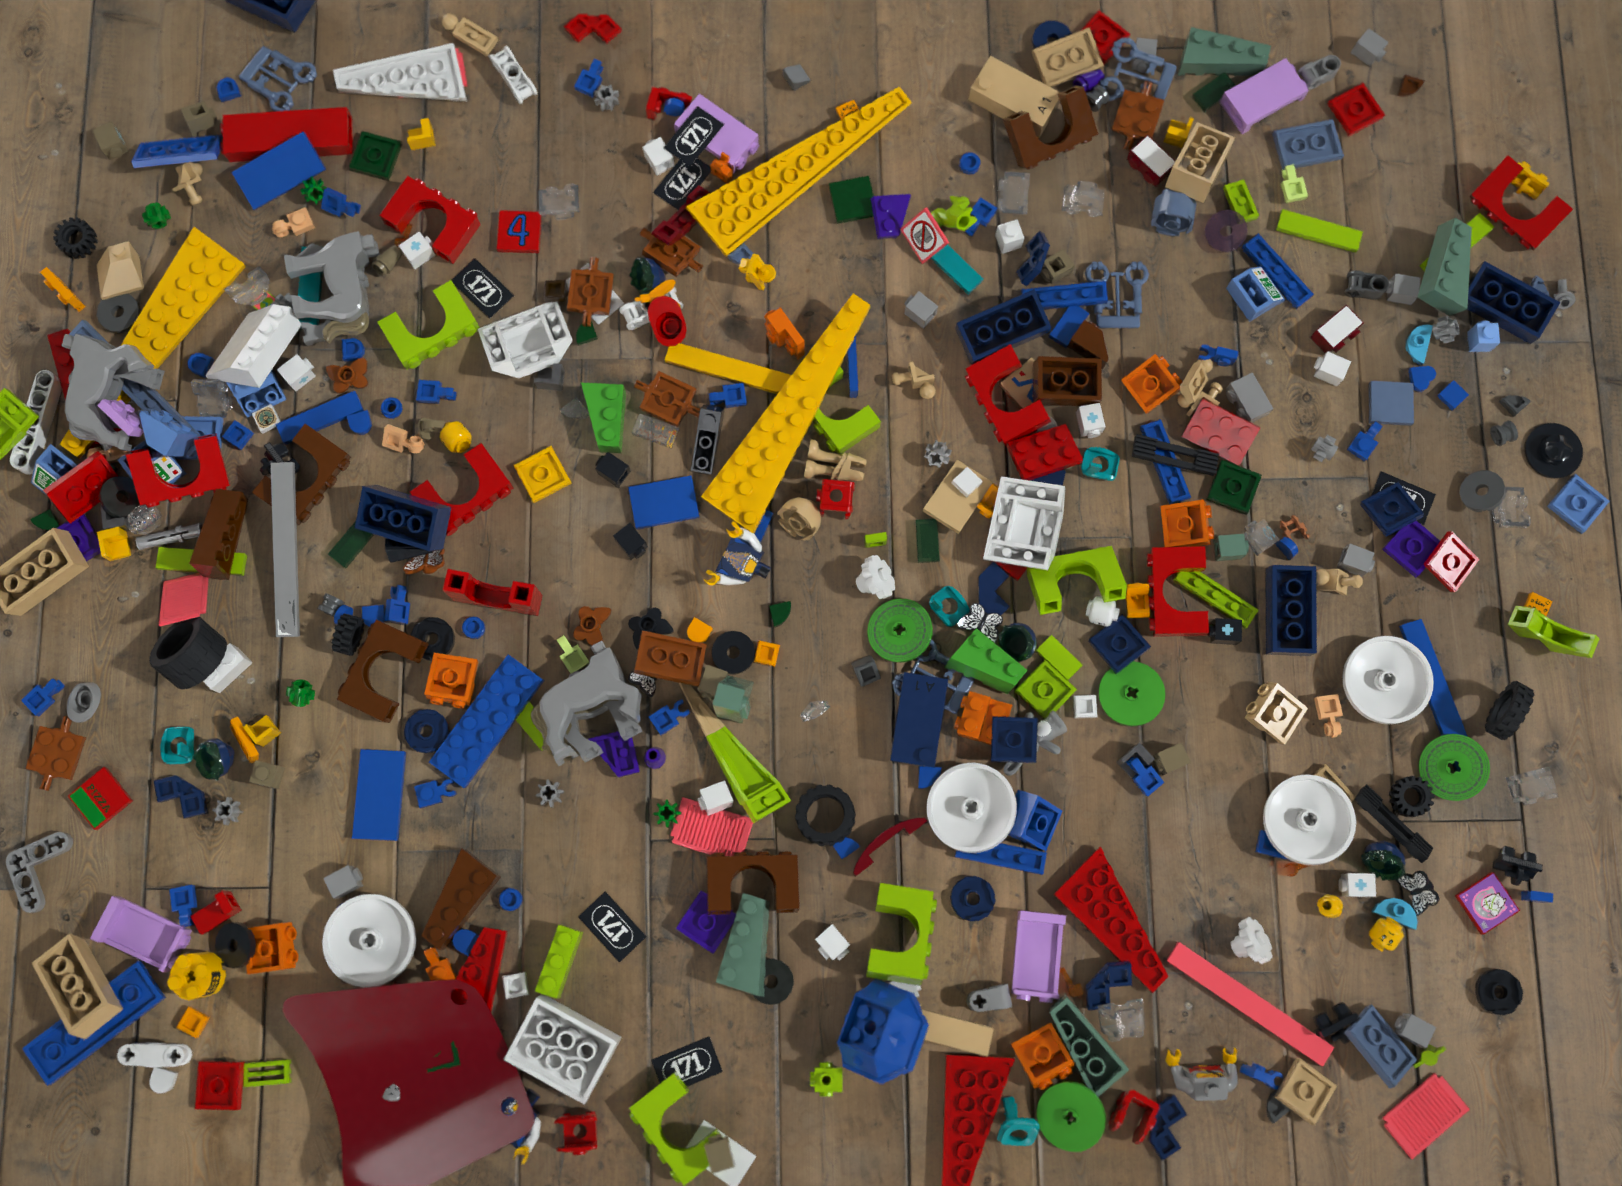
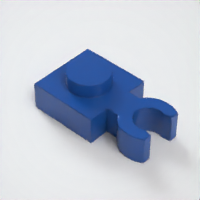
[649,700,690,736]
[414,779,457,808]

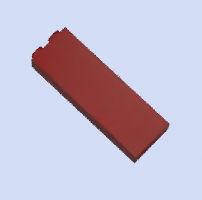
[220,107,353,162]

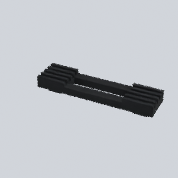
[1131,434,1219,476]
[1355,784,1433,863]

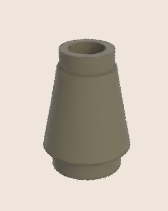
[371,245,402,276]

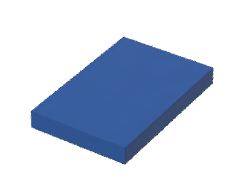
[628,475,700,530]

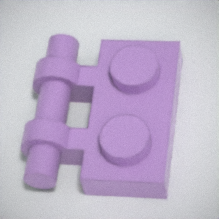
[97,399,144,437]

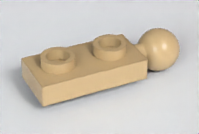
[442,14,498,56]
[1180,359,1213,404]

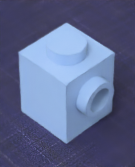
[1467,321,1500,352]

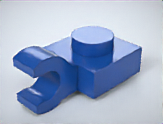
[574,59,604,98]
[321,188,361,217]
[965,197,998,237]
[1197,344,1238,367]
[416,380,457,404]
[709,383,747,408]
[1347,421,1382,462]
[384,585,410,625]
[21,678,65,716]
[1126,756,1165,797]
[169,885,198,927]
[1239,1063,1283,1090]

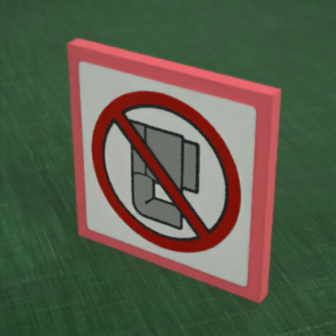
[900,207,949,264]

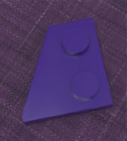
[871,194,911,239]
[588,731,640,778]

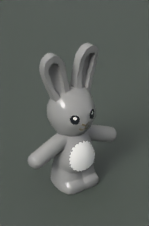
[1003,710,1067,776]

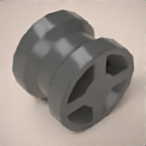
[1086,85,1109,112]
[1490,421,1518,446]
[317,593,345,617]

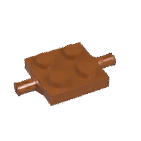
[1112,81,1164,151]
[640,227,703,277]
[567,257,614,327]
[634,371,700,427]
[25,716,86,791]

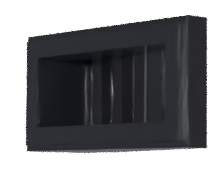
[385,538,433,563]

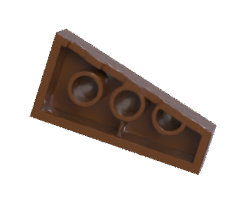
[189,489,248,580]
[421,848,501,950]

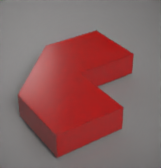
[564,14,622,44]

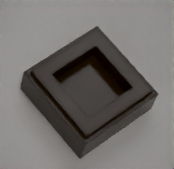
[544,280,567,302]

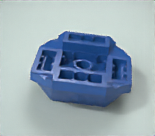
[837,978,929,1084]

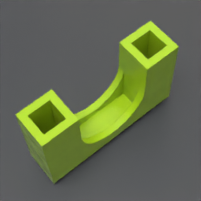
[377,280,480,370]
[813,367,881,454]
[1027,546,1127,615]
[866,883,937,986]
[629,1072,720,1186]

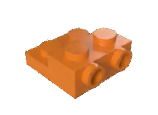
[764,307,805,360]
[1121,354,1182,414]
[1160,499,1214,547]
[424,653,479,709]
[954,691,1012,746]
[246,922,299,975]
[1011,1023,1075,1090]

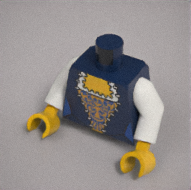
[704,521,771,585]
[501,1088,541,1164]

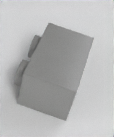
[1225,372,1273,423]

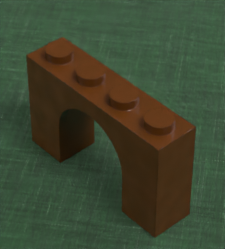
[1003,86,1098,169]
[252,424,351,525]
[337,620,429,723]
[706,851,800,915]

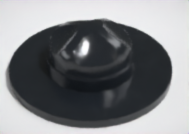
[1525,423,1583,479]

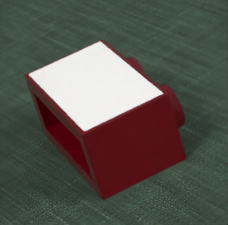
[1127,135,1176,187]
[1310,305,1364,354]

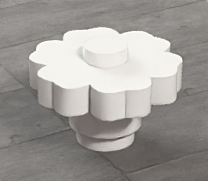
[856,555,895,599]
[1231,917,1272,964]

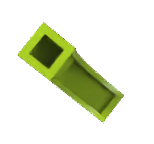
[1507,606,1600,658]

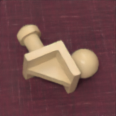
[172,162,202,205]
[891,362,936,399]
[1177,382,1223,417]
[1316,569,1363,595]

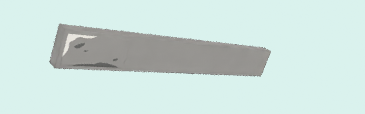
[271,462,300,637]

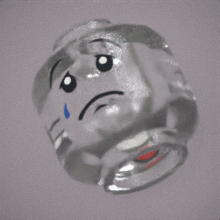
[127,505,162,536]

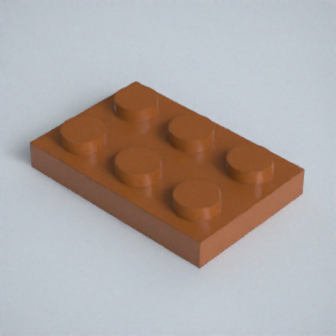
[634,630,707,687]

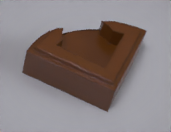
[1398,74,1424,96]

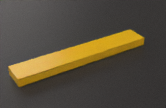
[665,343,791,394]

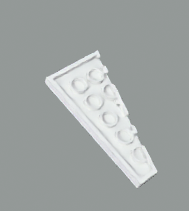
[333,43,467,102]

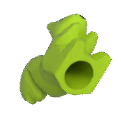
[931,196,977,231]

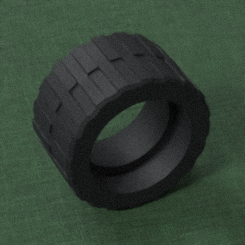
[149,617,227,690]

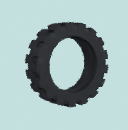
[1485,681,1534,740]
[795,784,856,846]

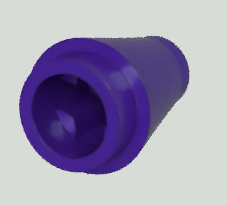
[1073,69,1104,93]
[644,747,666,769]

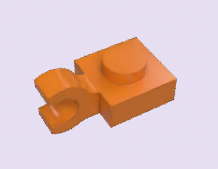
[710,152,733,184]
[424,946,457,981]

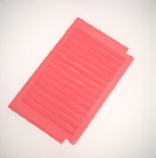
[159,573,209,627]
[670,797,753,856]
[1382,1073,1470,1160]

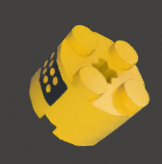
[167,951,226,1000]

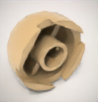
[777,497,821,540]

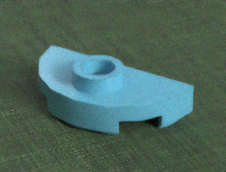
[1406,325,1433,366]
[1371,898,1417,930]

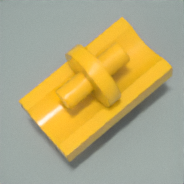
[1511,161,1550,200]
[739,254,776,290]

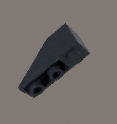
[691,404,725,475]

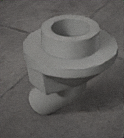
[1553,279,1576,309]

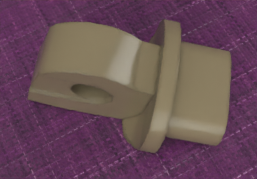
[415,418,445,440]

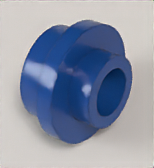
[381,398,403,419]

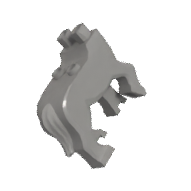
[62,334,165,451]

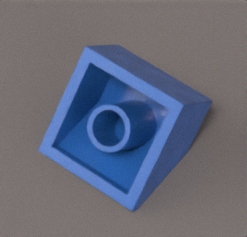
[1008,790,1062,852]

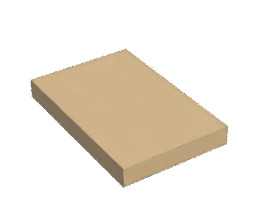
[1032,27,1104,88]
[923,460,993,534]

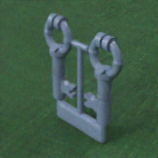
[1099,37,1177,101]
[239,46,318,112]
[1085,261,1149,328]
[891,639,975,714]

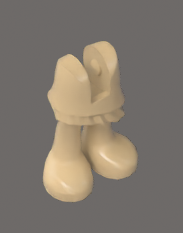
[804,439,867,481]

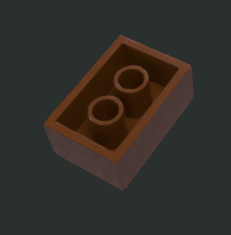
[1033,356,1102,406]

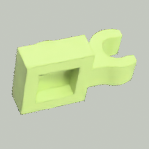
[1281,164,1308,203]
[557,635,590,674]

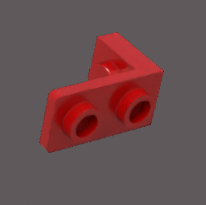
[646,87,693,120]
[191,891,242,935]

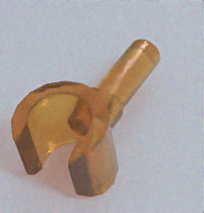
[395,223,413,250]
[1284,863,1312,877]
[1060,967,1083,998]

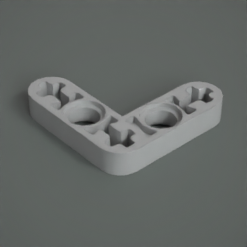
[6,832,73,913]

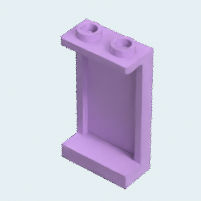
[1220,58,1309,134]
[674,94,759,174]
[90,896,192,973]
[1011,911,1066,1003]

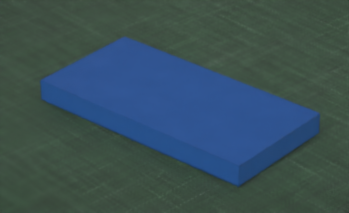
[231,132,327,210]
[131,134,223,168]
[352,749,406,841]

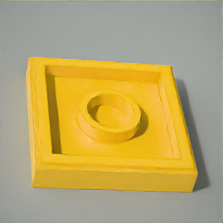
[513,446,572,503]

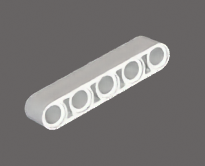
[10,370,62,475]

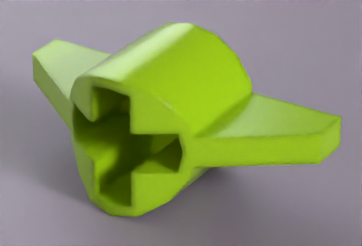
[1413,1045,1446,1068]

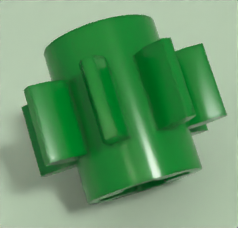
[300,176,327,204]
[141,203,171,229]
[286,679,315,707]
[653,799,682,828]

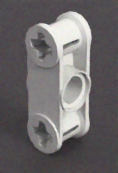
[489,45,538,104]
[619,287,683,330]
[117,1042,192,1067]

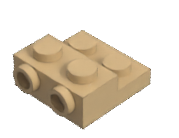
[1245,682,1308,744]

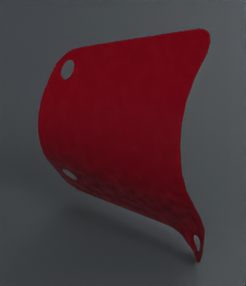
[282,979,535,1186]

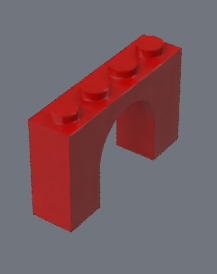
[1470,155,1573,250]
[379,176,481,264]
[964,344,1051,446]
[126,433,230,507]
[410,443,514,536]
[1147,546,1209,637]
[443,569,543,616]

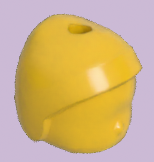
[1317,895,1343,918]

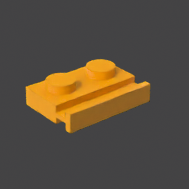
[40,267,86,312]

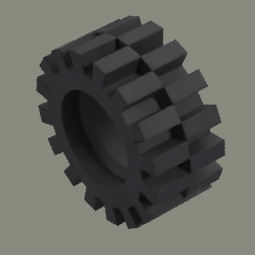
[53,217,98,259]
[332,613,364,656]
[1389,776,1435,817]

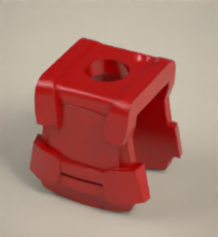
[816,479,855,519]
[1108,1090,1159,1145]
[554,1111,598,1155]

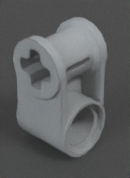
[1298,55,1341,90]
[966,984,1012,1012]

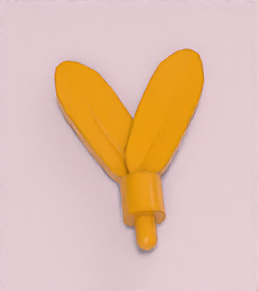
[634,280,680,306]

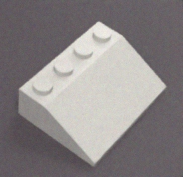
[206,304,302,388]
[504,994,622,1105]

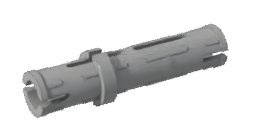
[135,523,203,550]

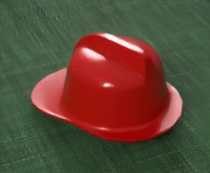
[648,296,687,347]

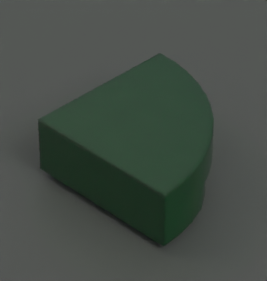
[576,320,598,346]
[30,509,61,531]
[769,601,791,628]

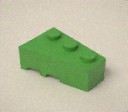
[581,383,626,453]
[944,628,1028,694]

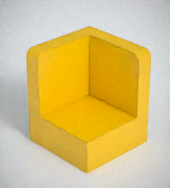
[1163,117,1194,148]
[407,118,436,150]
[97,527,131,561]
[243,715,281,747]

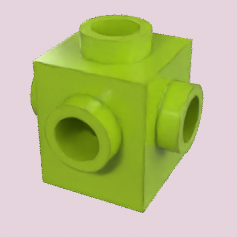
[810,1062,843,1097]

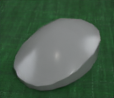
[67,682,101,723]

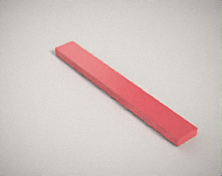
[1166,942,1335,1067]

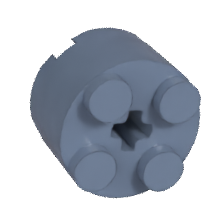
[1151,189,1197,236]

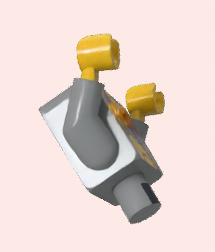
[1165,1047,1238,1101]

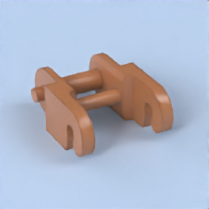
[1279,515,1310,539]

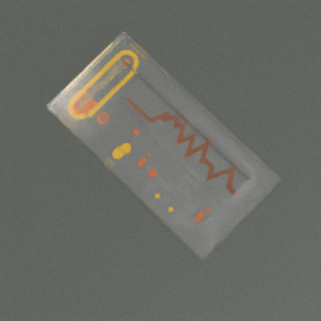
[632,413,680,449]

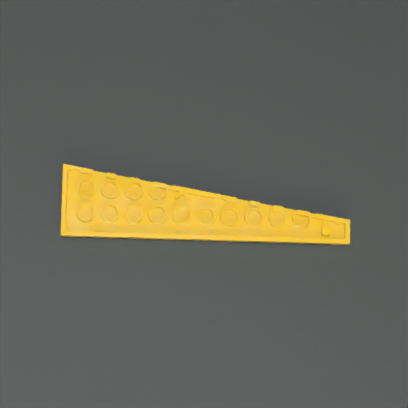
[686,87,912,257]
[60,227,246,459]
[701,293,871,533]

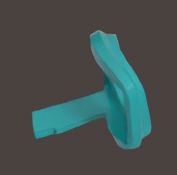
[1081,447,1120,481]
[929,586,970,627]
[160,726,194,765]
[997,1096,1039,1146]

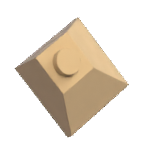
[97,241,144,300]

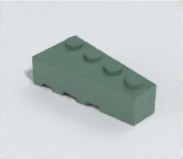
[1178,27,1271,76]
[1417,218,1472,316]
[712,675,754,724]
[716,893,770,997]
[1049,994,1129,1097]

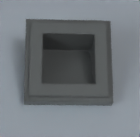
[783,64,811,91]
[851,655,881,687]

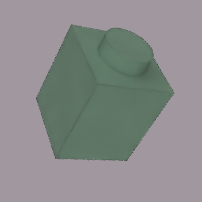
[1213,534,1249,561]

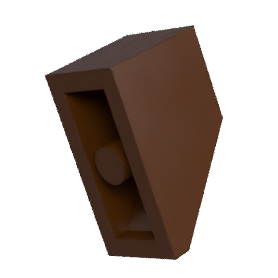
[1068,320,1109,369]

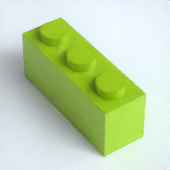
[535,925,583,999]

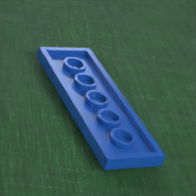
[429,654,545,788]
[22,961,166,1086]

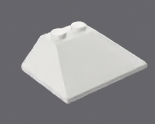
[478,302,573,378]
[983,476,1065,570]

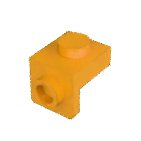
[977,483,999,519]
[1126,583,1150,618]

